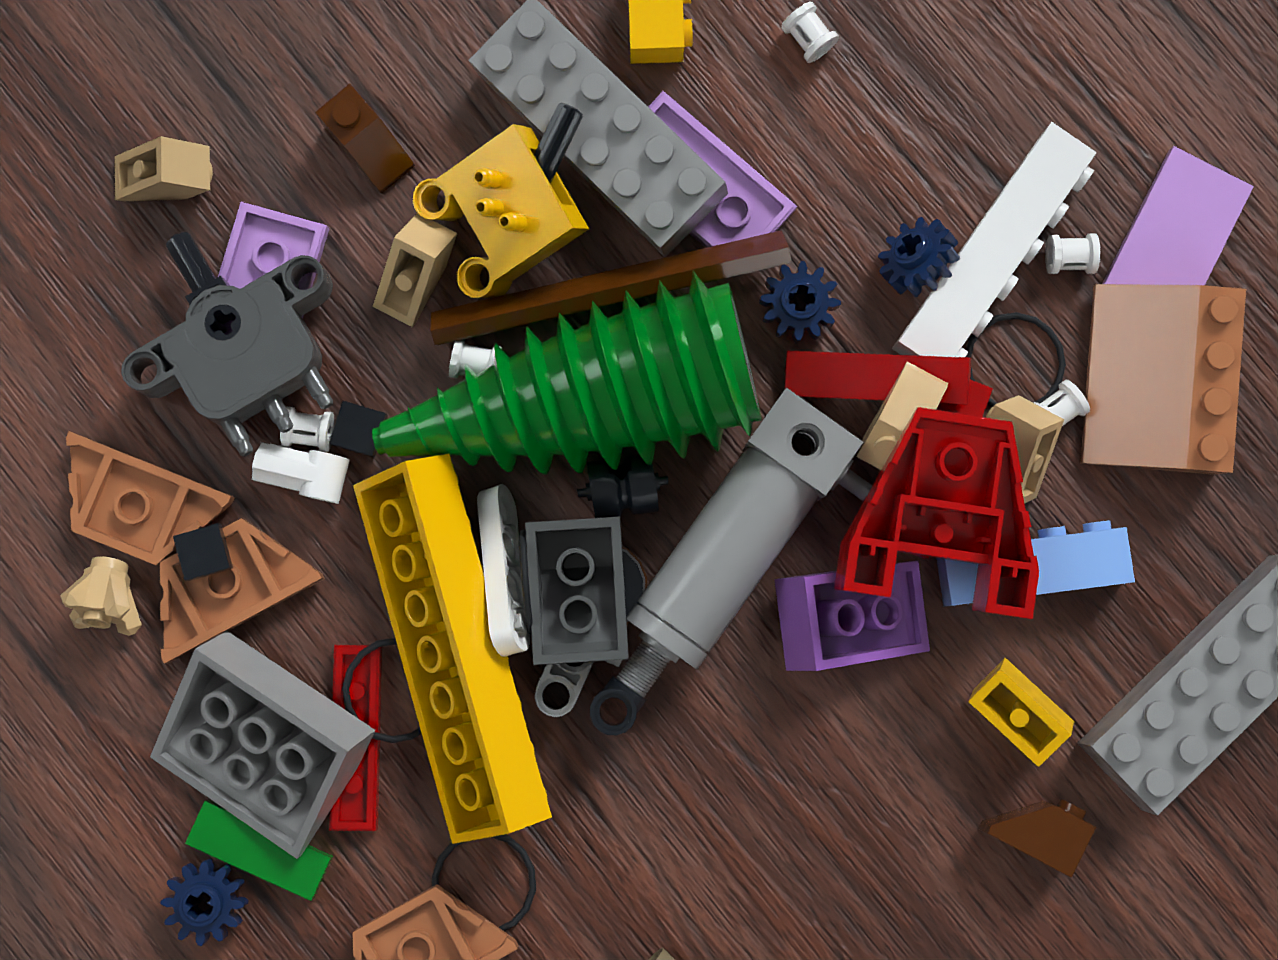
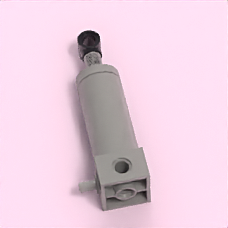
[590,388,873,735]

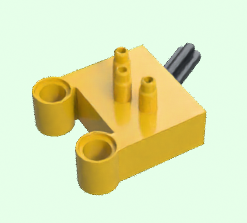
[413,103,589,298]

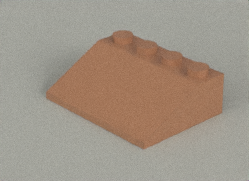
[1080,284,1246,475]

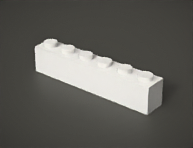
[892,122,1097,357]

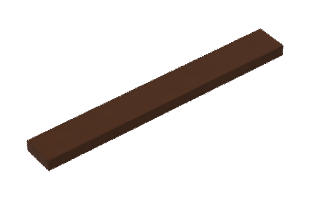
[430,230,792,345]

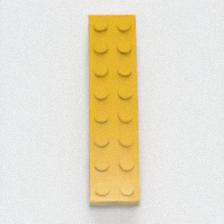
[353,454,552,844]

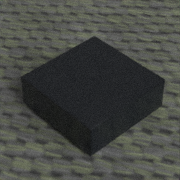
[329,401,388,458]
[173,523,233,581]

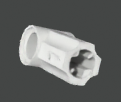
[252,442,350,504]

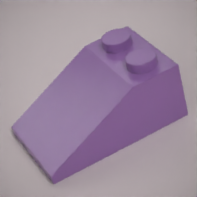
[774,561,930,671]

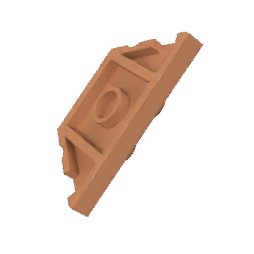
[66,431,235,566]
[160,518,325,664]
[353,884,519,960]

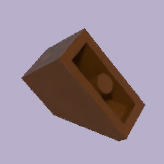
[315,83,415,194]
[978,799,1096,878]

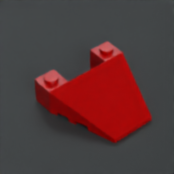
[834,407,1039,619]

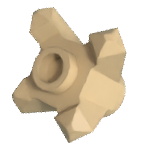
[60,557,142,636]

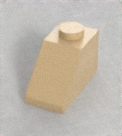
[115,136,213,201]
[373,213,457,327]
[857,362,948,470]
[986,395,1064,504]

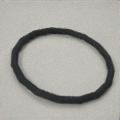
[965,312,1066,407]
[519,530,533,636]
[342,638,422,743]
[432,835,536,931]

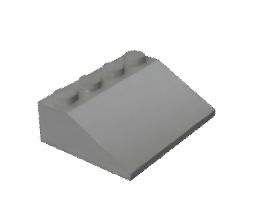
[150,631,376,859]

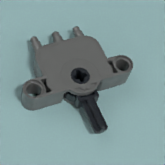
[121,232,333,457]

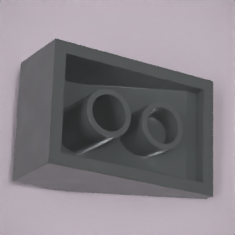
[525,517,629,665]

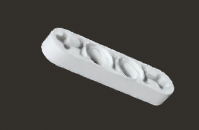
[477,484,530,657]

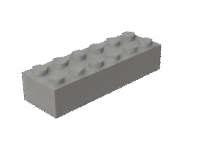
[468,0,728,257]
[1077,555,1278,816]

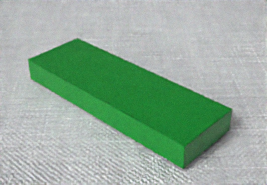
[185,799,333,901]

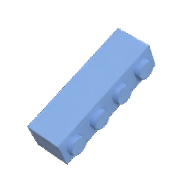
[936,520,1135,607]

